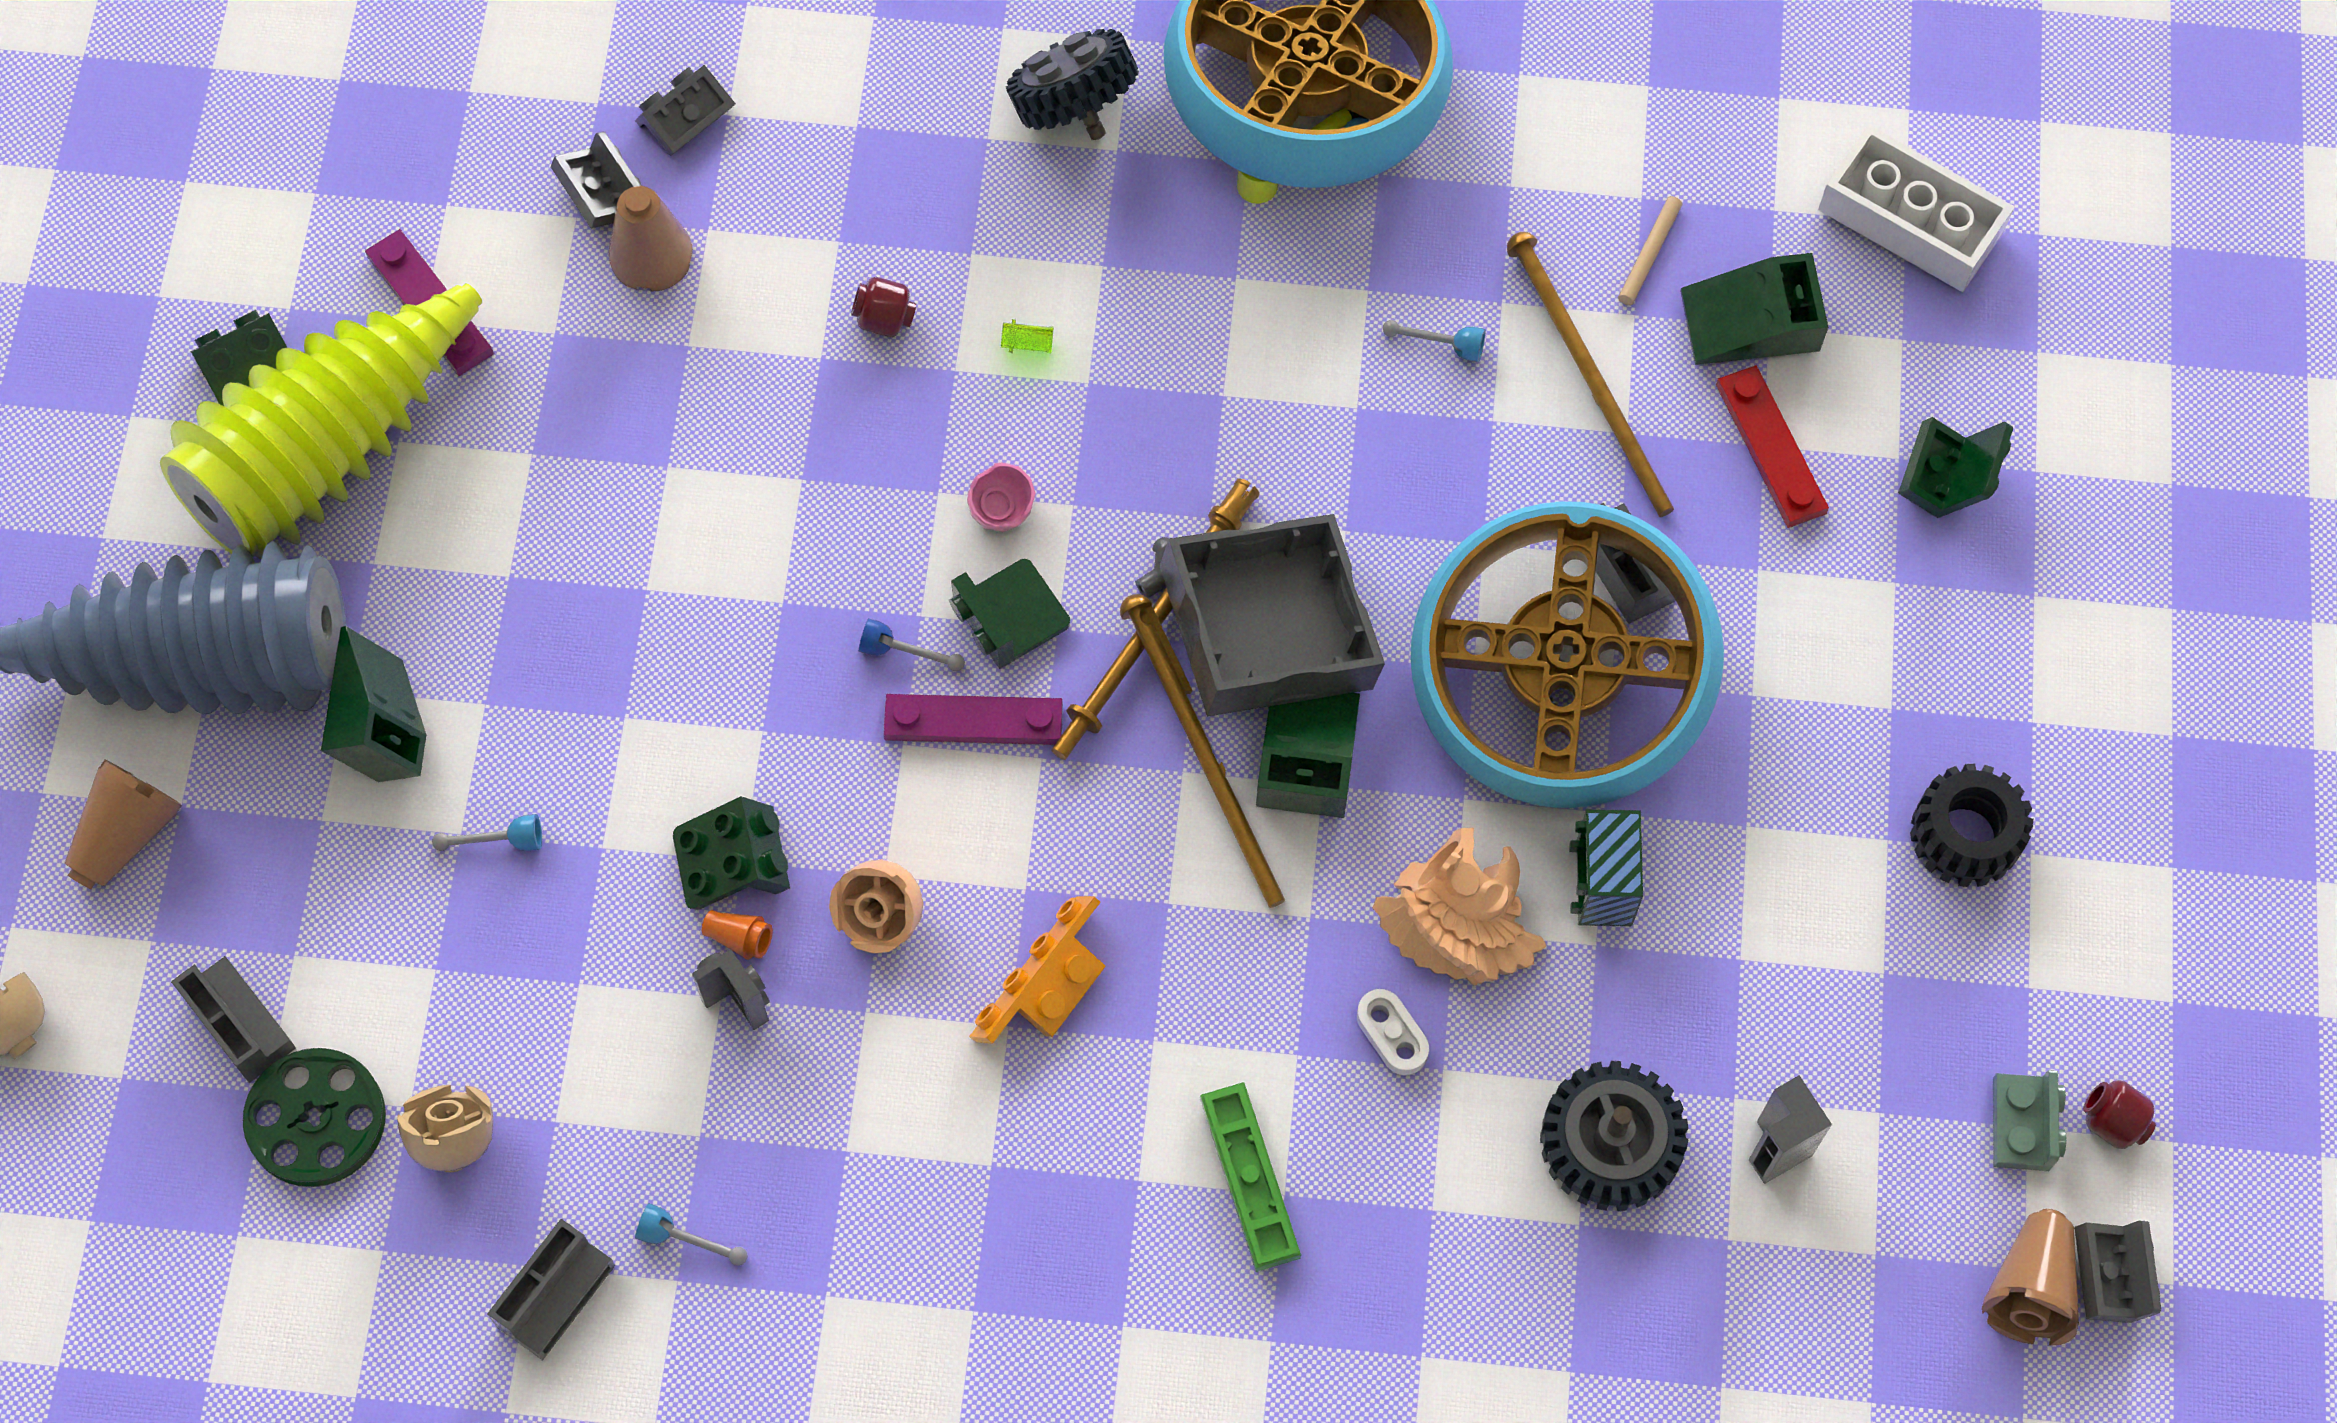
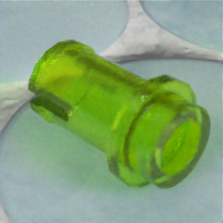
[1001,319,1054,354]

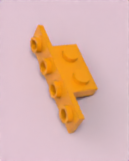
[969,896,1106,1044]

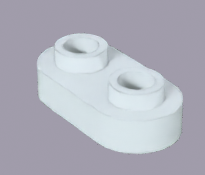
[1357,989,1429,1075]

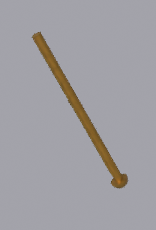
[1507,232,1674,517]
[1120,594,1285,908]

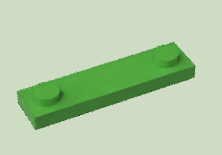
[1200,1082,1301,1272]

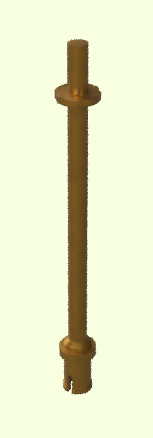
[1052,478,1260,760]

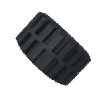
[1910,763,2034,887]

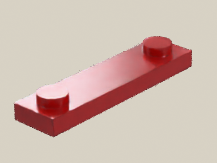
[1716,365,1829,528]

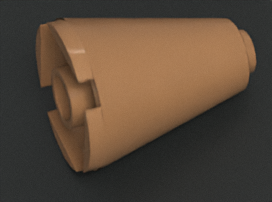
[609,186,692,291]
[65,759,182,889]
[1982,1209,2079,1346]

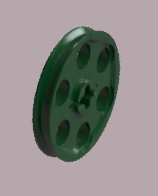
[243,1048,386,1187]

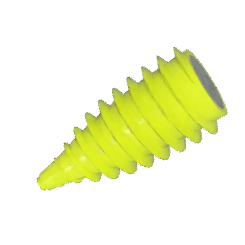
[160,283,482,559]

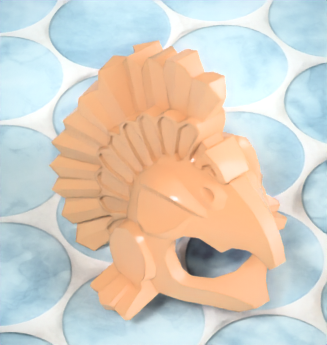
[1372,828,1546,986]

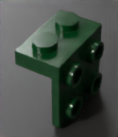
[190,310,287,406]
[1898,417,2013,518]
[949,559,1070,669]
[673,796,790,910]

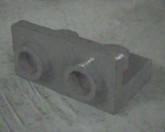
[635,65,736,156]

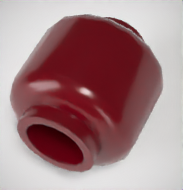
[851,277,916,337]
[2083,1080,2156,1149]

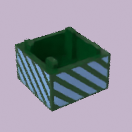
[1569,809,1643,926]

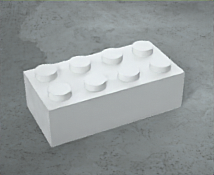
[1818,124,2015,292]

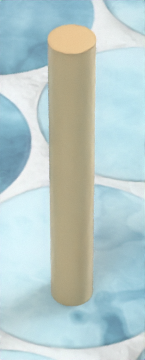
[1618,196,1683,305]

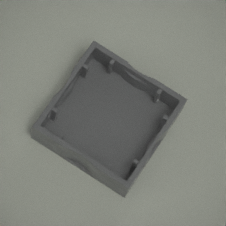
[1160,514,1385,717]

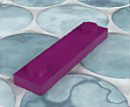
[365,229,494,377]
[884,694,1063,745]

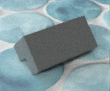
[1596,503,1676,624]
[171,956,296,1083]
[1749,1075,1832,1184]
[487,1219,615,1361]

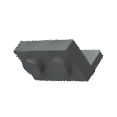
[551,131,642,229]
[692,949,770,1030]
[2074,1220,2161,1323]

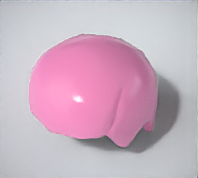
[967,462,1036,532]

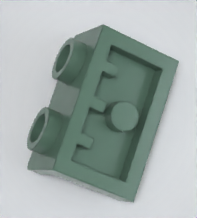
[1993,1070,2066,1171]

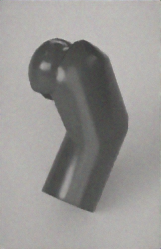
[1135,537,1169,598]

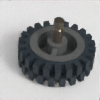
[1006,29,1139,140]
[1540,1061,1689,1211]

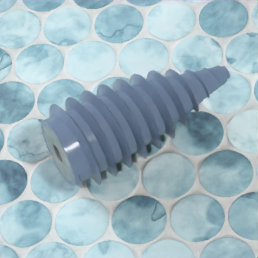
[0,541,346,714]

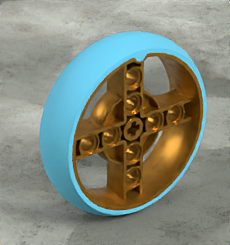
[1164,0,1453,188]
[1410,501,1724,808]

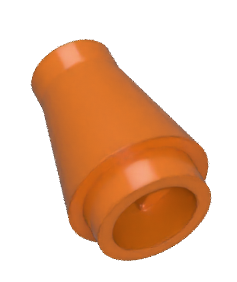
[701,910,773,960]

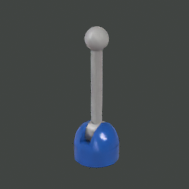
[858,618,965,671]

